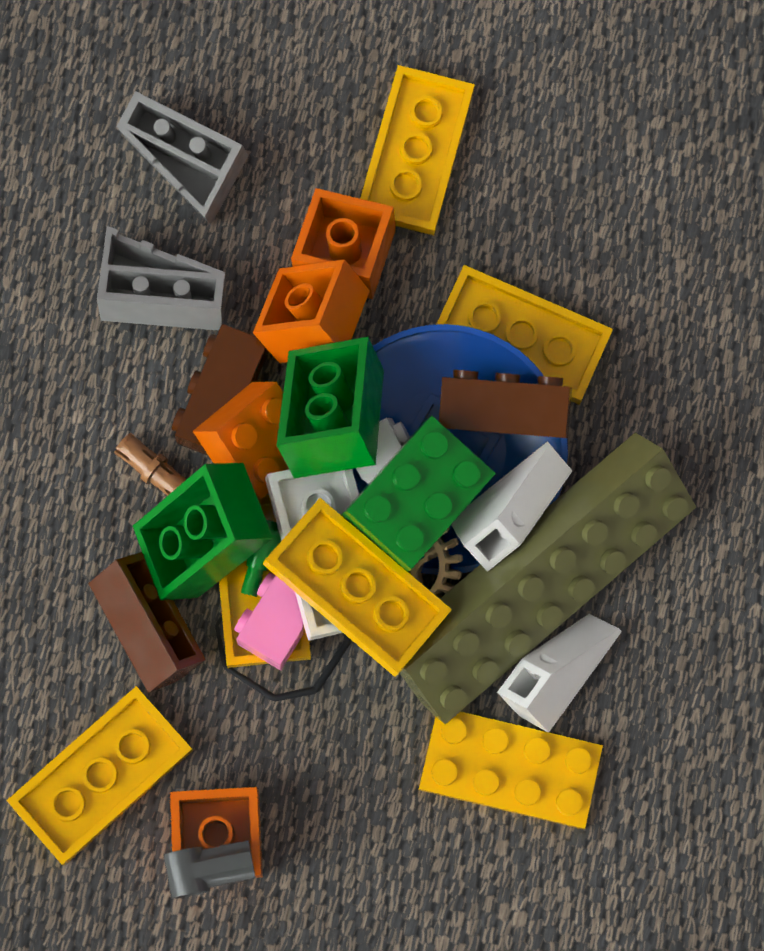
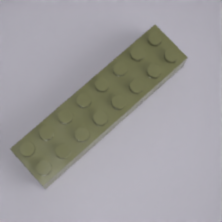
[399,432,697,724]

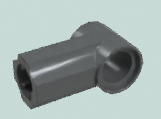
[163,841,256,899]

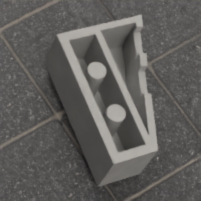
[116,91,248,225]
[97,226,227,331]

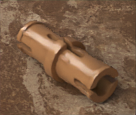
[114,433,187,496]

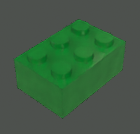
[276,337,384,479]
[341,416,496,571]
[132,463,273,601]

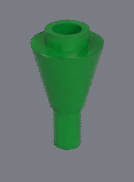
[241,520,281,597]

